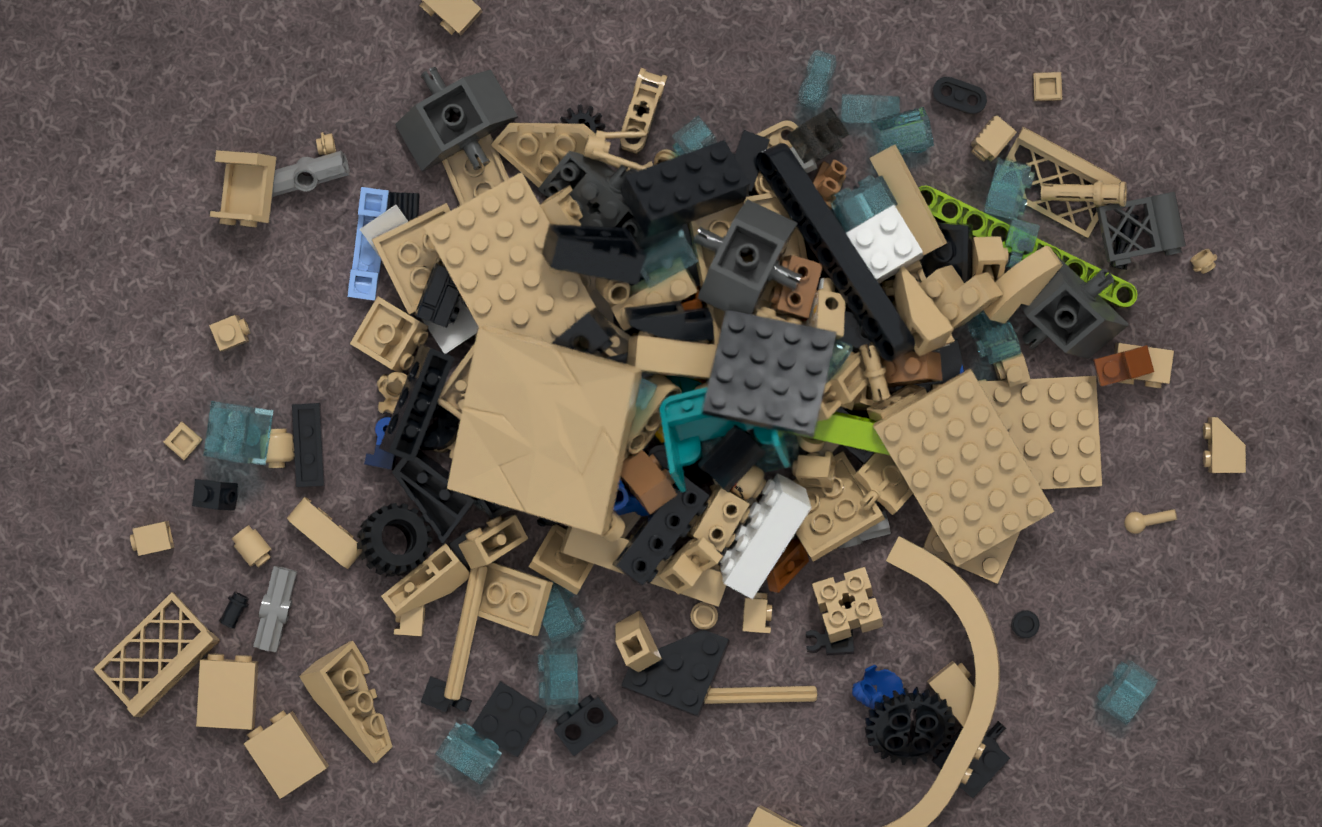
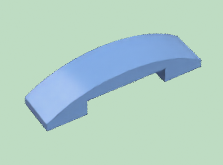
[347,187,389,300]

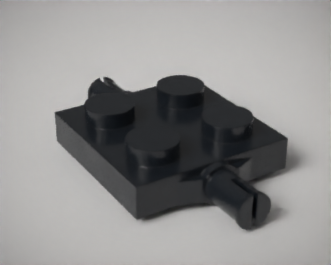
[932,721,1010,798]

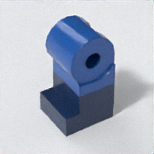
[364,417,396,470]

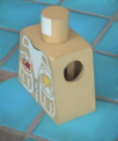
[803,278,845,341]

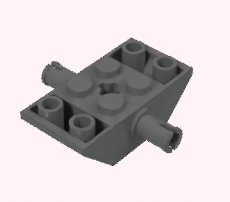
[395,67,518,172]
[538,151,645,243]
[693,199,802,315]
[1021,254,1128,359]

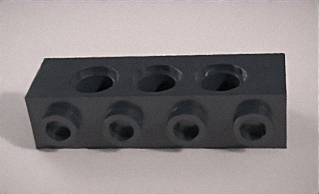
[551,307,618,355]
[379,344,455,462]

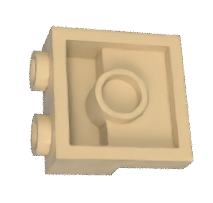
[350,296,429,373]

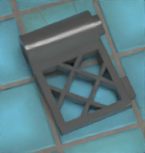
[1096,192,1186,266]

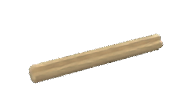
[444,566,487,700]
[704,686,817,704]

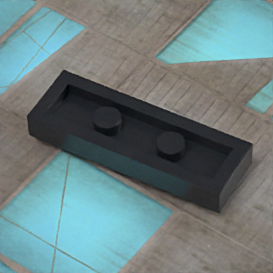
[292,403,325,487]

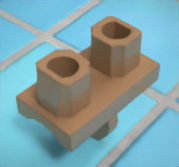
[812,159,847,210]

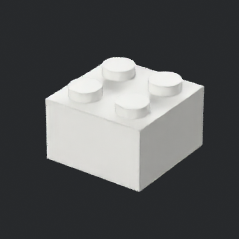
[846,205,923,284]

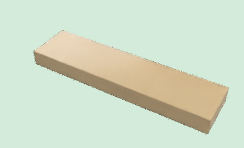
[870,144,947,255]

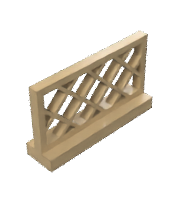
[991,126,1121,238]
[93,592,220,717]

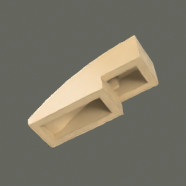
[984,246,1063,324]
[818,351,869,421]

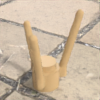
[584,130,646,172]

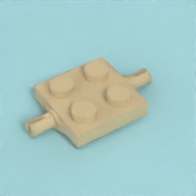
[853,452,913,515]

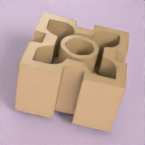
[812,567,883,643]

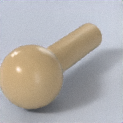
[1124,509,1177,534]

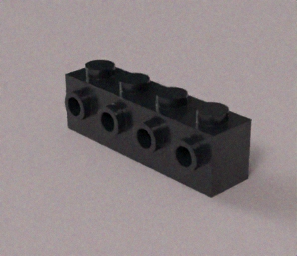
[612,476,709,586]

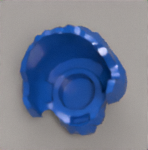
[852,665,904,710]

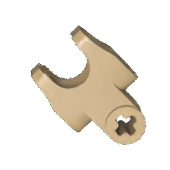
[620,68,668,154]

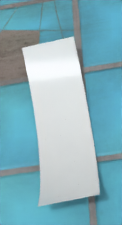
[359,205,479,354]

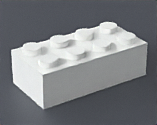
[719,473,811,599]

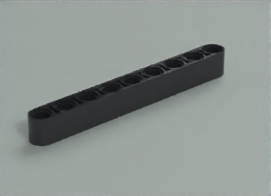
[756,143,915,362]

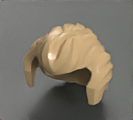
[377,372,407,414]

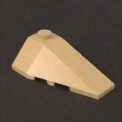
[299,641,393,763]

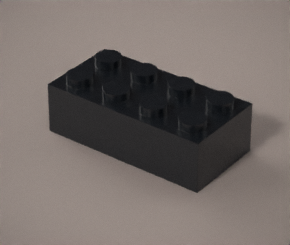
[621,140,750,238]

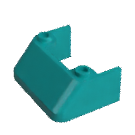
[660,387,790,492]

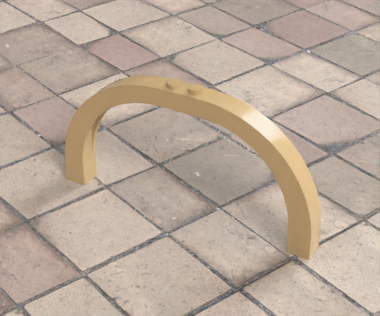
[748,536,1000,827]

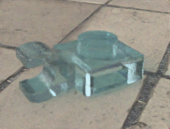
[1004,218,1040,268]

